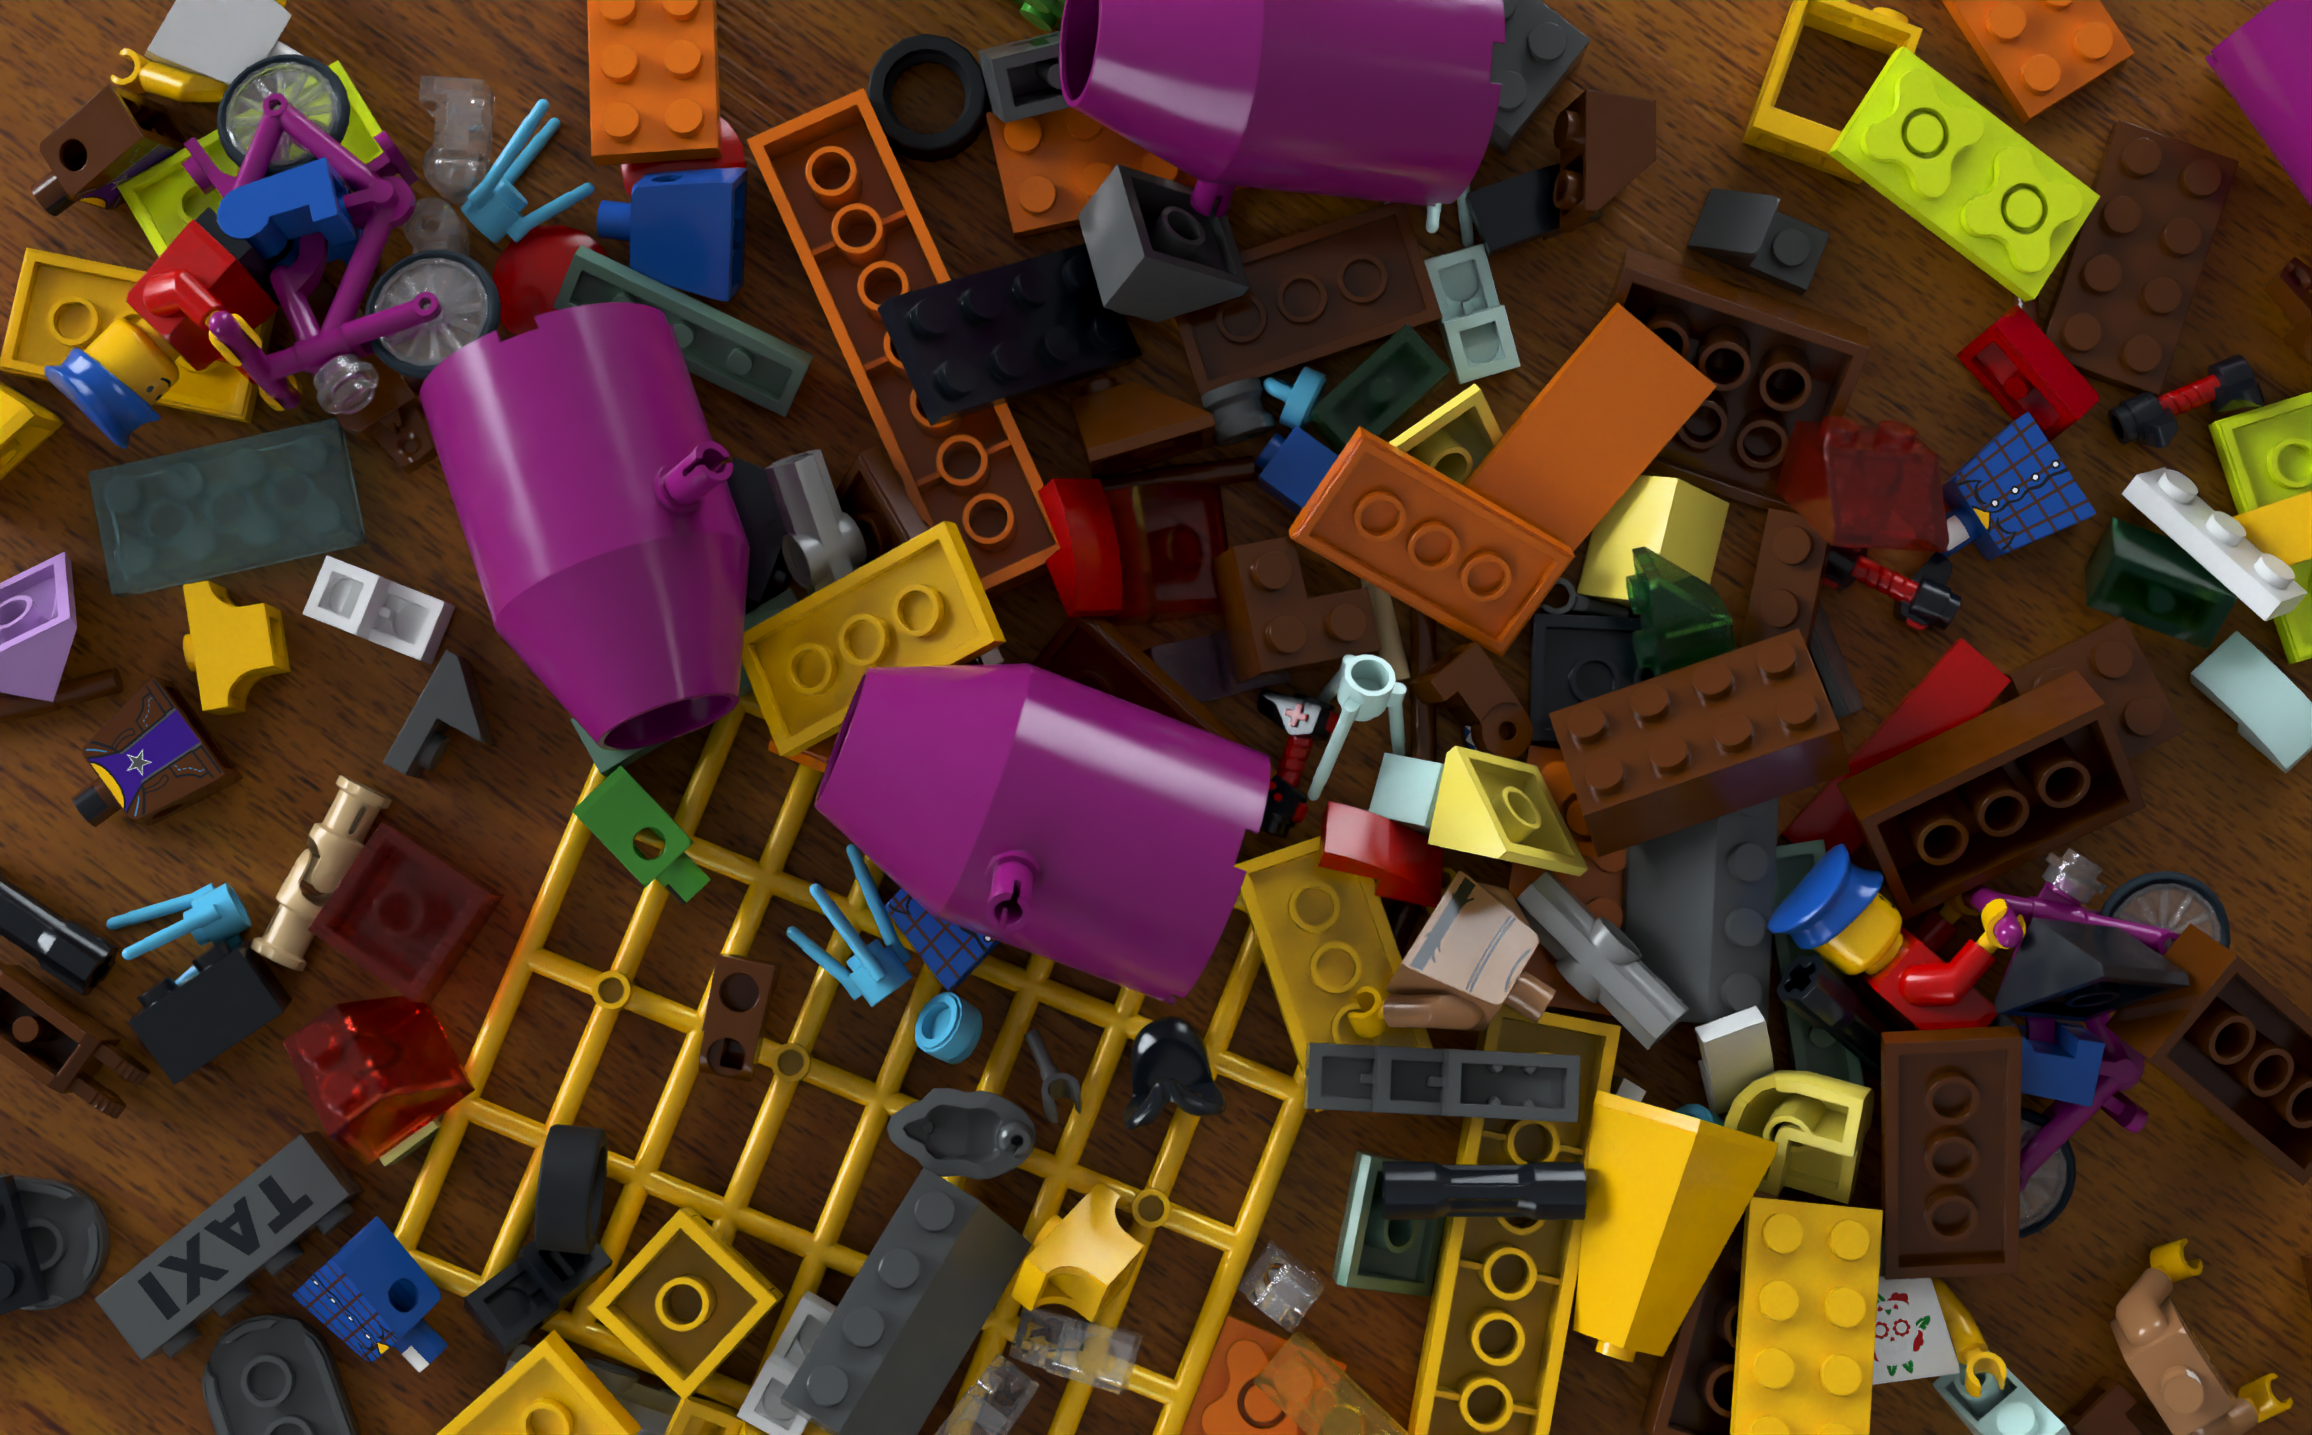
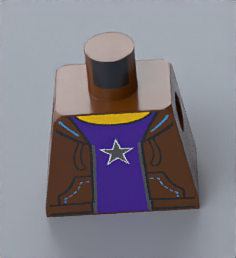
[31,84,186,216]
[72,676,243,827]

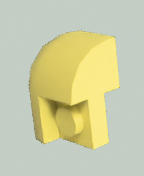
[1724,1070,1874,1204]

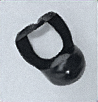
[1123,1016,1226,1130]

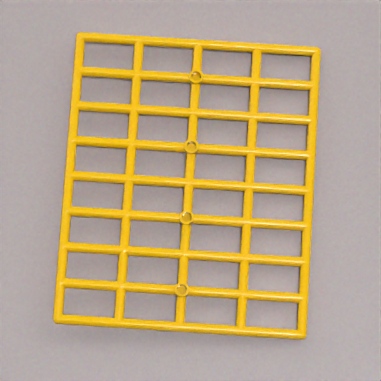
[393,691,1307,1435]

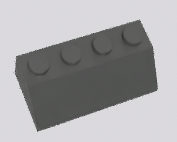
[1620,797,1779,1026]
[781,1167,1032,1435]

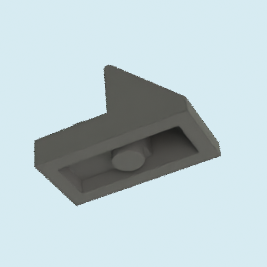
[1686,188,1831,295]
[383,650,494,779]

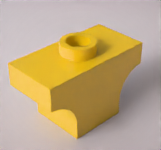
[183,580,291,716]
[1011,1181,1144,1323]

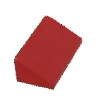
[1956,305,2100,442]

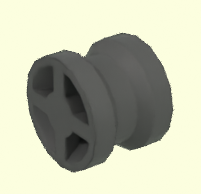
[1201,377,1276,447]

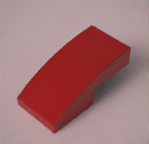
[1038,478,1123,617]
[1318,801,1444,908]

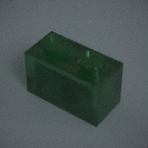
[1309,323,1451,455]
[2084,517,2237,650]

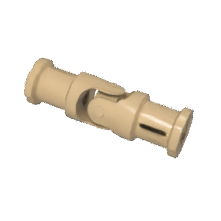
[250,775,392,972]

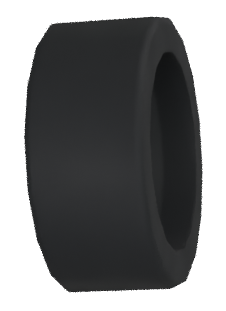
[867,34,989,163]
[535,1124,608,1254]

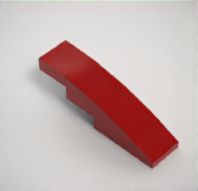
[1780,638,2012,856]

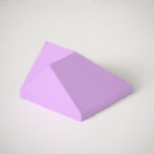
[0,552,77,702]

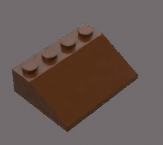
[1599,248,1870,514]

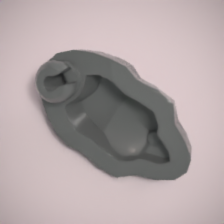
[887,1088,1037,1180]

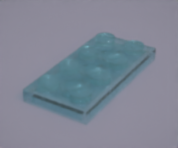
[88,418,367,598]

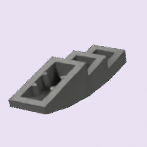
[1304,1043,1580,1123]

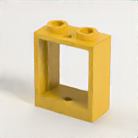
[1742,0,1923,184]

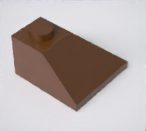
[1070,378,1216,479]

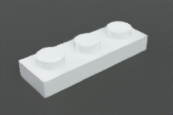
[2122,467,2308,621]

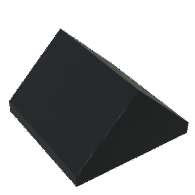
[1994,917,2190,1022]

